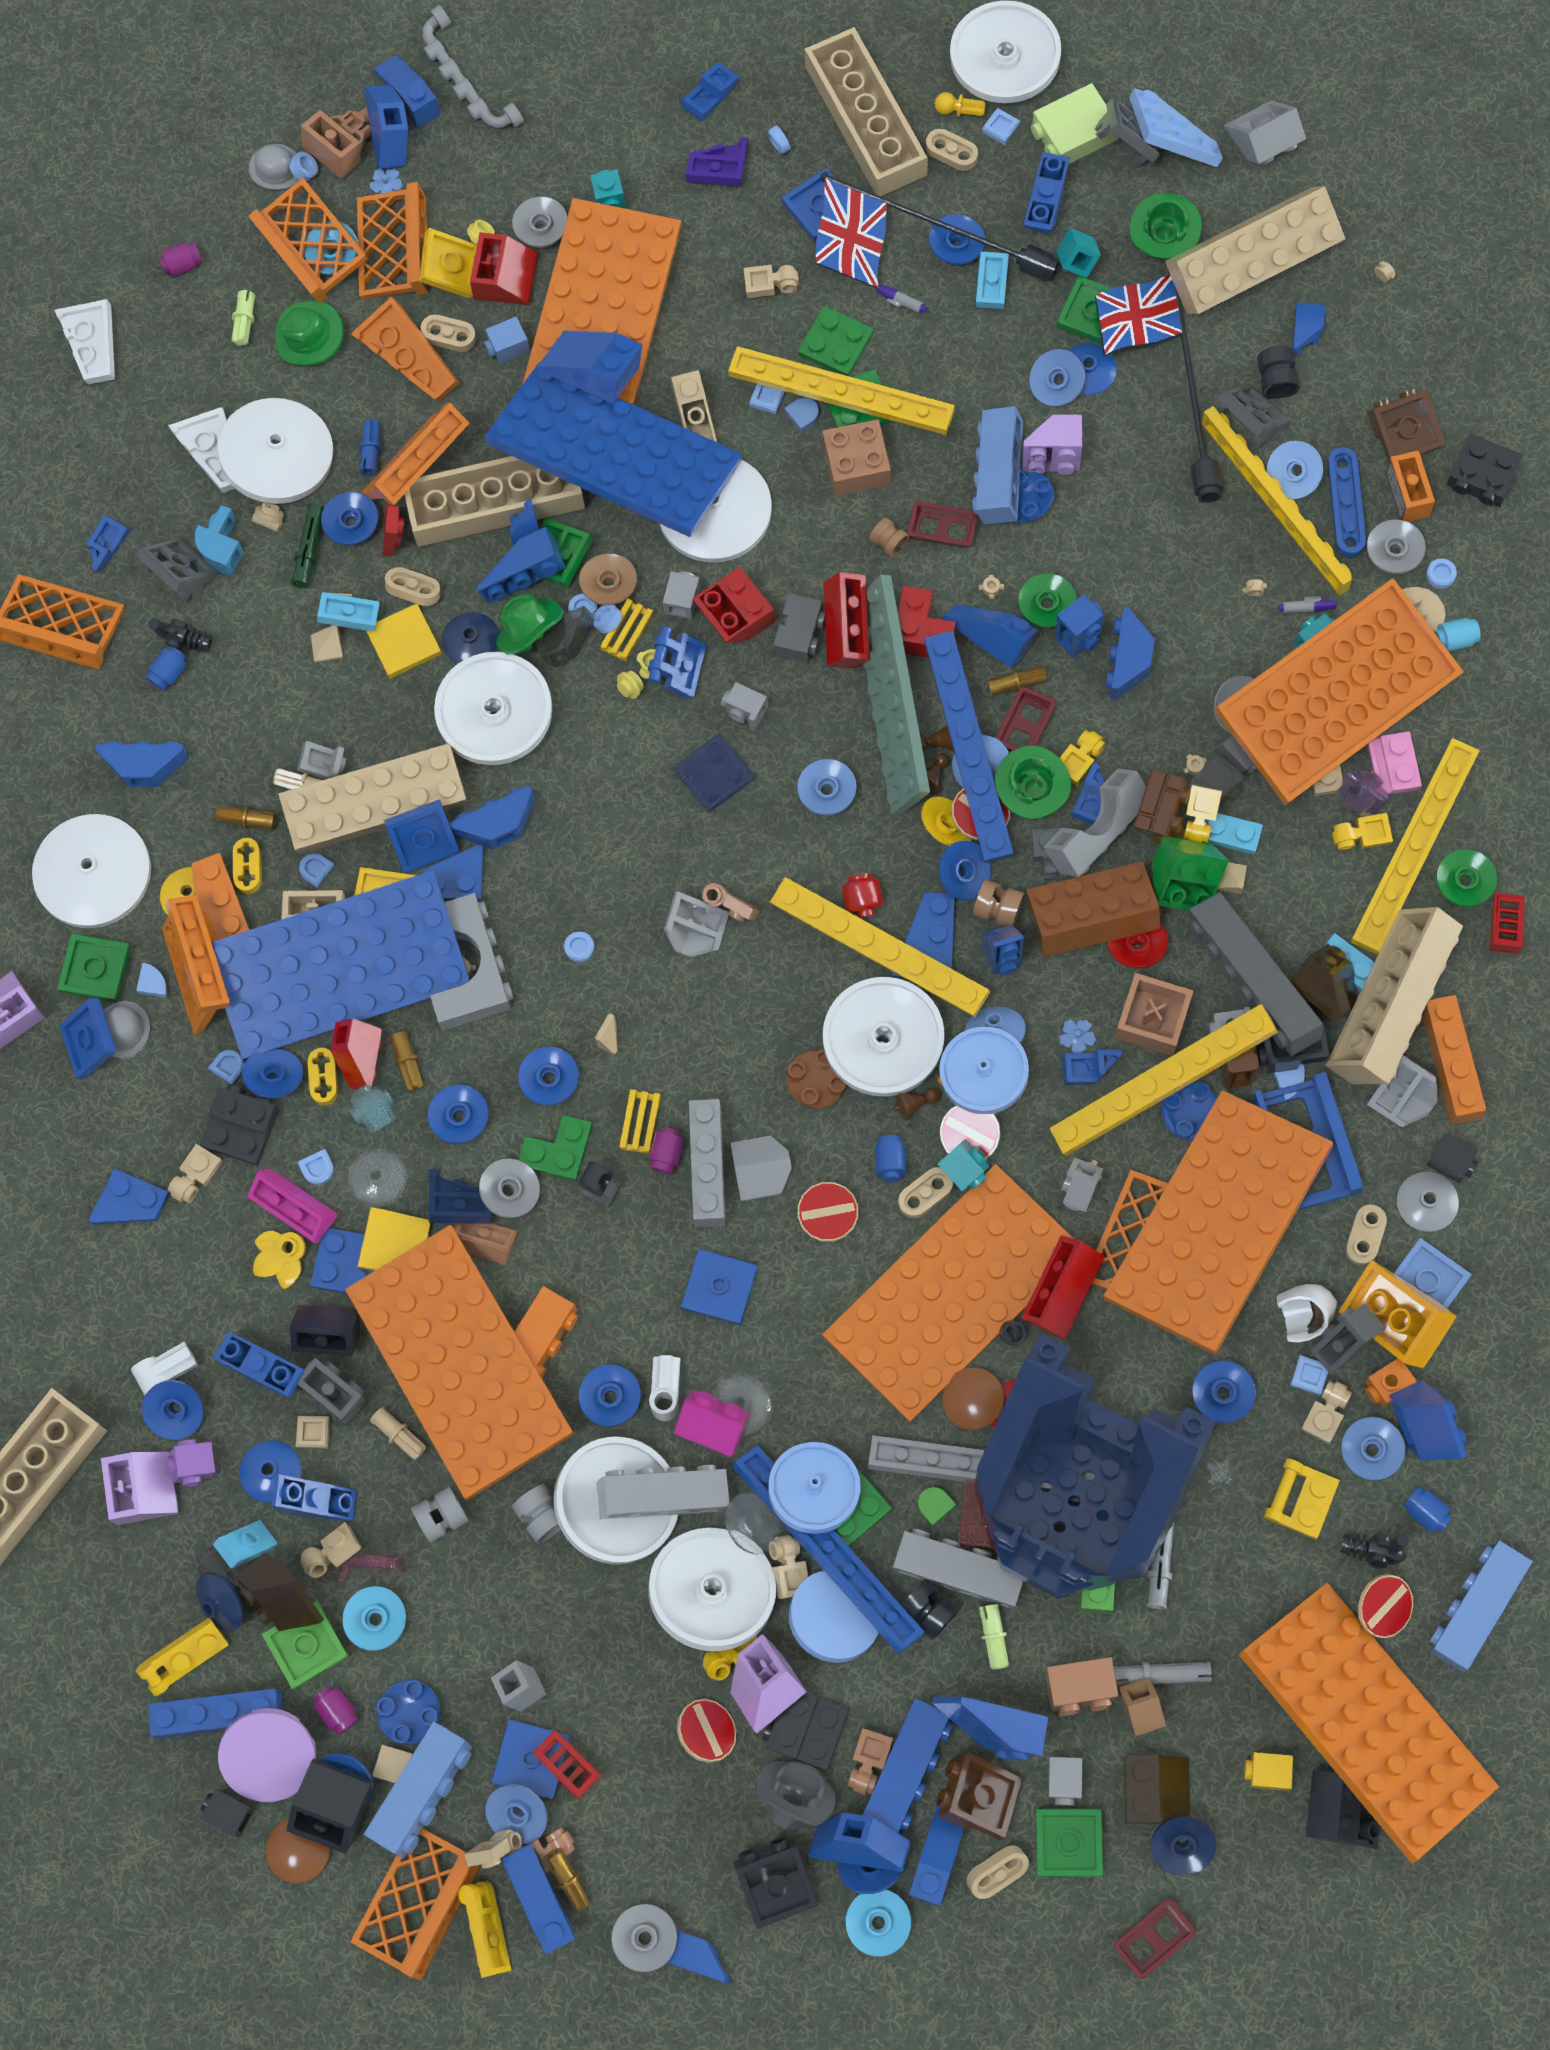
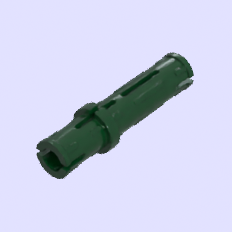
[291,503,324,589]

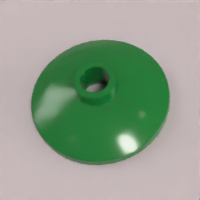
[1018,573,1077,628]
[1436,849,1497,907]

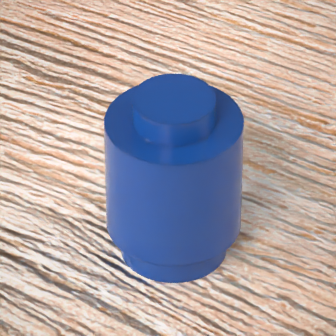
[145,646,187,691]
[875,1135,907,1183]
[1403,1487,1453,1534]

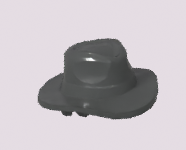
[755,1761,835,1831]

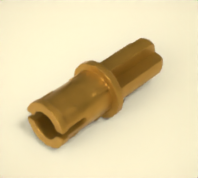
[988,666,1047,697]
[215,805,276,831]
[389,1032,423,1092]
[544,1848,590,1912]

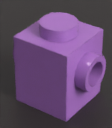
[166,1440,215,1487]

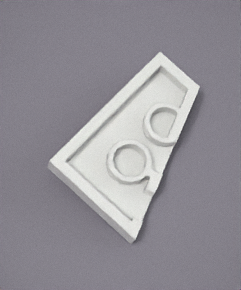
[55,299,115,385]
[168,407,235,493]

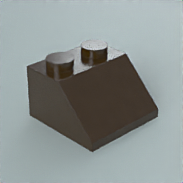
[1290,943,1357,1022]
[236,1553,324,1631]
[1124,1755,1190,1824]

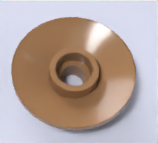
[579,554,637,605]

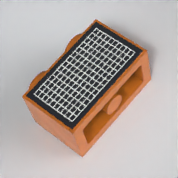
[1386,450,1435,522]

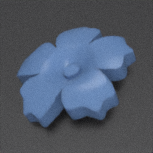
[369,168,403,194]
[1059,1019,1096,1053]

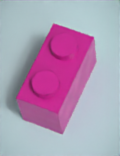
[674,1390,750,1457]

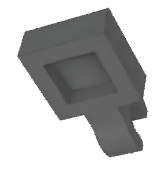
[1032,828,1061,880]

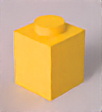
[1244,1752,1293,1791]

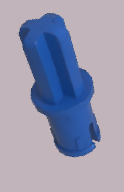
[359,419,382,476]

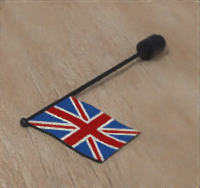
[816,172,1060,289]
[1095,272,1223,503]

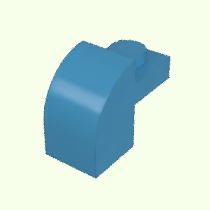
[195,505,244,576]

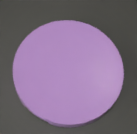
[218,1708,316,1802]

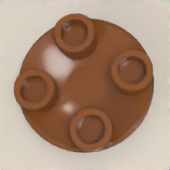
[786,1049,846,1108]
[942,1368,1004,1430]
[266,1819,330,1883]

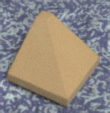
[311,625,343,663]
[1217,862,1247,894]
[595,1013,617,1055]

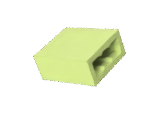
[1031,83,1118,164]

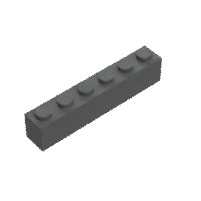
[1188,892,1323,1056]

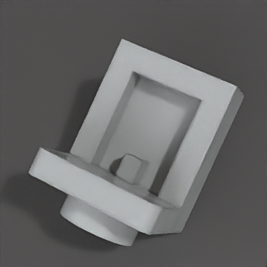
[297,741,346,780]

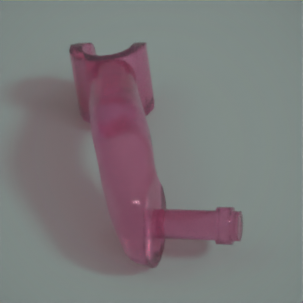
[338,1554,411,1583]

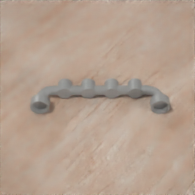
[423,5,524,128]

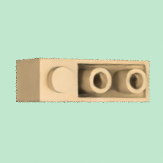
[670,370,717,442]

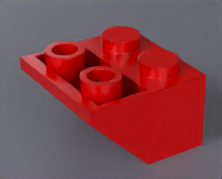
[470,232,538,305]
[693,567,775,644]

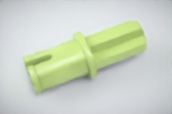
[231,290,256,346]
[978,1604,1009,1670]

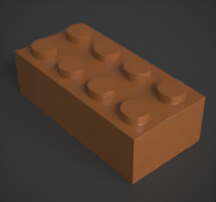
[1026,861,1160,958]

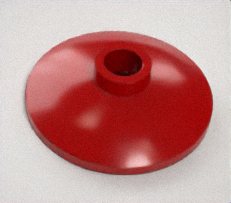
[1108,924,1168,969]

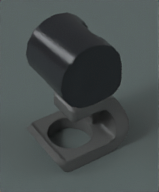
[578,1161,621,1206]

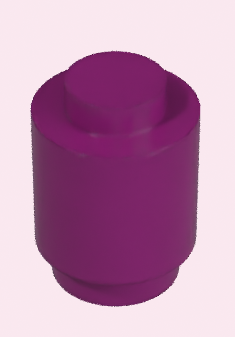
[159,241,202,277]
[648,1127,685,1174]
[313,1686,359,1736]

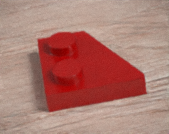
[382,504,404,556]

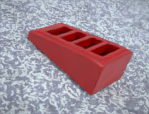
[1489,893,1525,954]
[532,1730,601,1801]

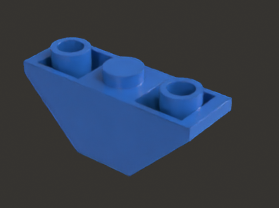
[364,85,408,169]
[1023,152,1070,233]
[1106,607,1155,699]
[96,741,189,787]
[450,786,535,849]
[213,1331,305,1398]
[272,1474,357,1521]
[808,1812,911,1872]

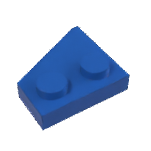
[422,845,484,901]
[88,1169,170,1225]

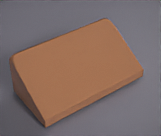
[454,1223,518,1265]

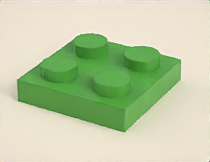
[262,1601,349,1690]

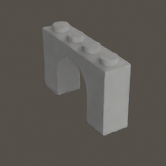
[430,893,514,1031]

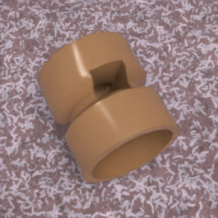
[972,879,1025,927]

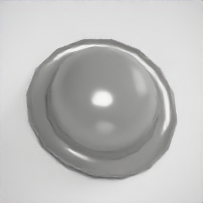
[248,144,299,190]
[104,1001,151,1059]

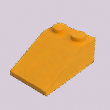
[1338,1260,1457,1368]

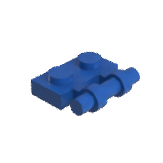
[648,626,706,699]

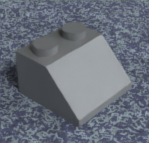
[1224,100,1306,165]

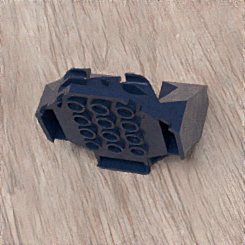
[974,1333,1215,1599]

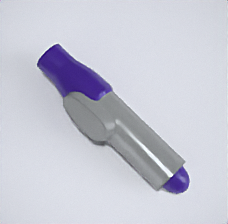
[876,284,926,313]
[1278,596,1336,614]

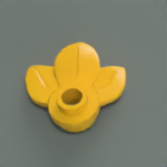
[253,1231,306,1289]

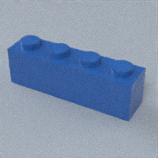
[148,1689,283,1739]
[863,1698,953,1833]

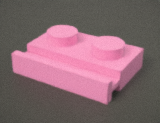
[1367,732,1422,796]

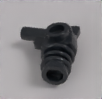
[149,618,213,652]
[1340,1533,1409,1569]

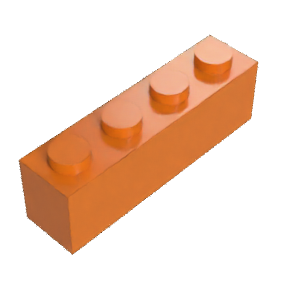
[1422,995,1486,1125]
[515,1286,578,1377]

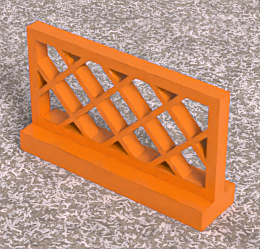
[248,178,369,302]
[357,182,429,299]
[360,402,469,506]
[0,574,125,670]
[162,895,230,1035]
[1092,1170,1168,1290]
[350,1828,482,1981]

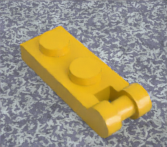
[136,1618,229,1696]
[458,1881,511,1978]

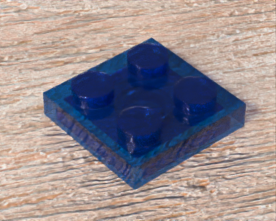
[672,733,755,813]

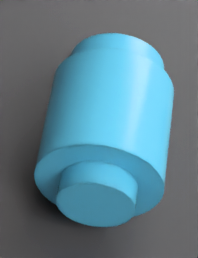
[1434,618,1481,652]

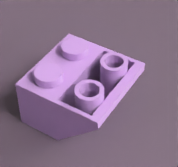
[1022,415,1082,475]
[0,971,45,1049]
[101,1452,179,1525]
[730,1634,806,1733]

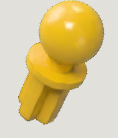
[935,92,986,117]

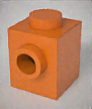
[1365,1358,1417,1408]

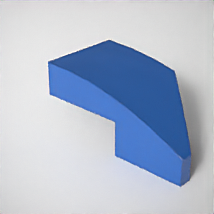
[1292,303,1325,355]
[509,499,539,546]
[86,515,131,573]
[1071,762,1104,825]
[1062,1049,1123,1085]
[667,1930,729,1984]

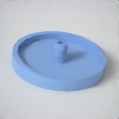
[940,1027,1029,1115]
[768,1442,860,1534]
[789,1570,879,1663]

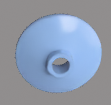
[1267,441,1323,499]

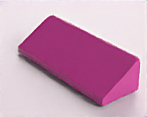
[247,1169,338,1243]

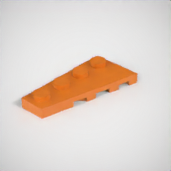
[351,296,460,402]
[192,853,250,943]

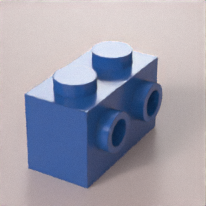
[1055,594,1103,658]

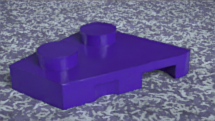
[686,137,748,186]

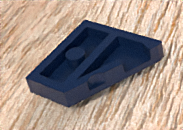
[429,1169,491,1224]

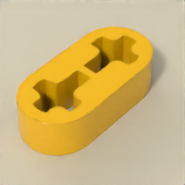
[233,838,262,894]
[308,1048,339,1106]

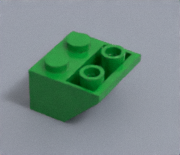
[1152,836,1229,911]

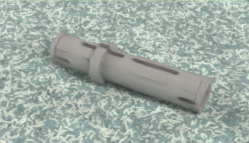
[1147,1522,1174,1609]
[1113,1661,1212,1687]

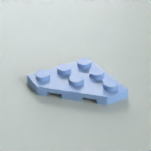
[1129,88,1223,167]

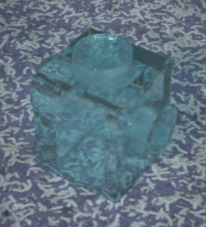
[349,1084,397,1134]

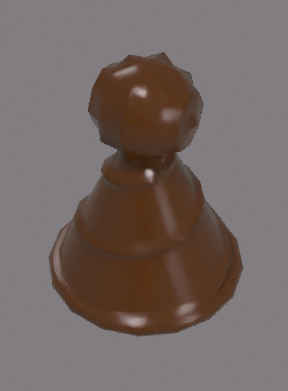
[920,726,954,752]
[926,753,949,795]
[893,1088,940,1121]

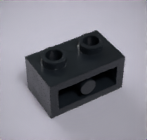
[290,1305,360,1357]

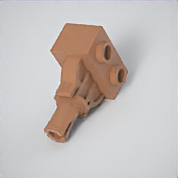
[301,106,372,179]

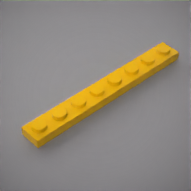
[728,346,955,435]
[1202,406,1352,596]
[1351,738,1480,955]
[770,877,990,1018]
[1050,1004,1278,1156]

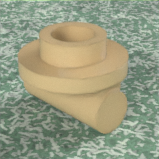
[252,503,284,532]

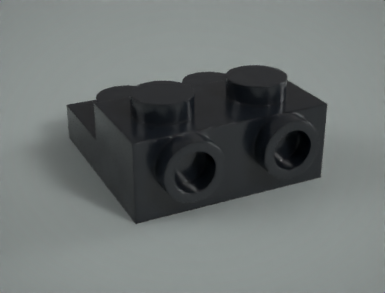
[1447,433,1524,507]
[1258,1001,1330,1073]
[200,1084,279,1166]
[762,1692,849,1771]
[733,1836,818,1929]

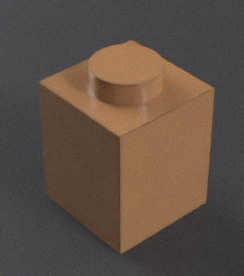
[1119,1677,1166,1736]

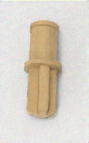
[273,768,322,789]
[370,1407,426,1460]

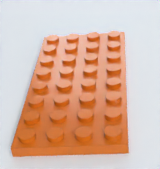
[522,198,682,405]
[1213,578,1463,805]
[1103,1090,1333,1356]
[822,1164,1074,1423]
[345,1225,574,1501]
[1239,1583,1499,1864]

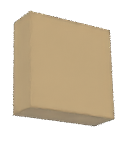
[296,1416,330,1449]
[372,1745,413,1783]

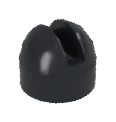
[999,1320,1026,1346]

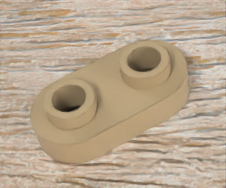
[926,129,978,171]
[421,315,477,352]
[385,567,440,606]
[898,1167,953,1218]
[1346,1205,1387,1266]
[966,1845,1029,1899]

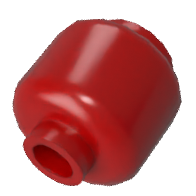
[842,873,883,918]

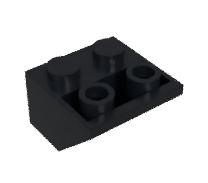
[286,1758,372,1854]
[1306,1770,1380,1849]

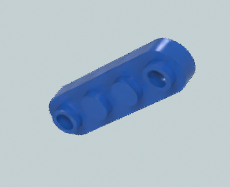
[1327,447,1366,558]

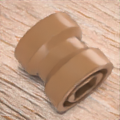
[869,517,910,558]

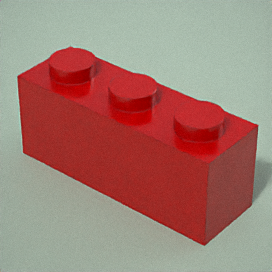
[823,572,870,669]
[1021,1235,1105,1340]

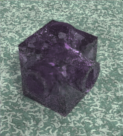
[1337,769,1392,817]

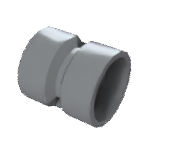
[512,1484,561,1544]
[411,1486,469,1543]

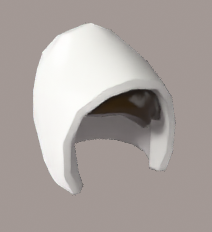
[1277,1284,1337,1342]

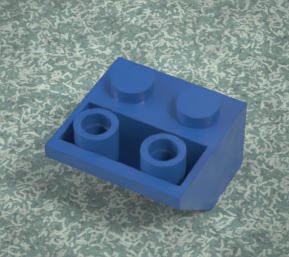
[1389,1380,1467,1460]

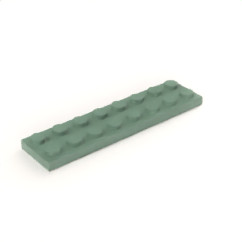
[863,575,930,815]

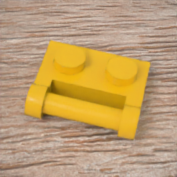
[1263,1458,1340,1540]

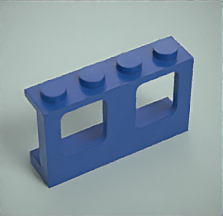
[1250,1072,1363,1211]

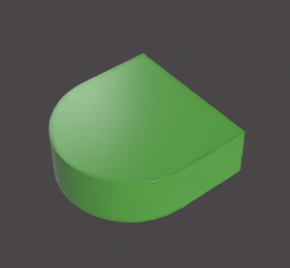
[918,1487,956,1527]

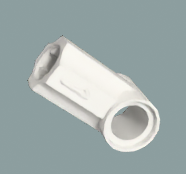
[131,1342,198,1396]
[649,1355,681,1421]

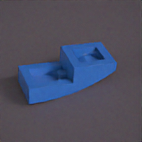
[681,62,739,122]

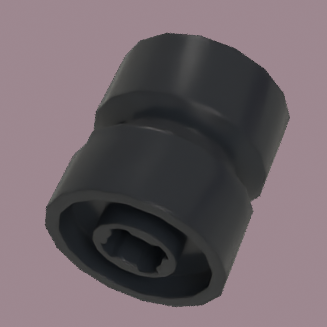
[1257,346,1300,399]
[901,1579,959,1640]

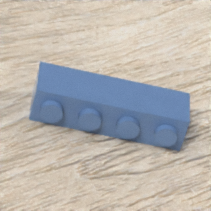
[973,406,1023,525]
[1429,1540,1533,1673]
[363,1721,472,1859]

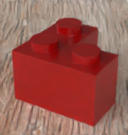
[898,586,956,658]

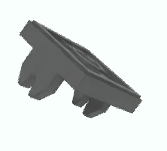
[1095,97,1159,167]
[1217,384,1289,449]
[136,537,218,603]

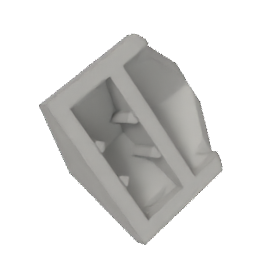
[664,891,729,957]
[1367,1055,1438,1127]
[731,1135,792,1202]

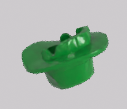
[1130,193,1202,260]
[275,301,344,366]
[496,593,563,655]
[995,746,1071,820]

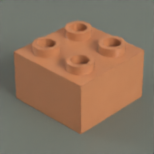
[823,419,891,496]
[1115,973,1194,1056]
[1045,1657,1118,1717]

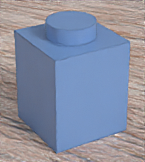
[484,316,530,365]

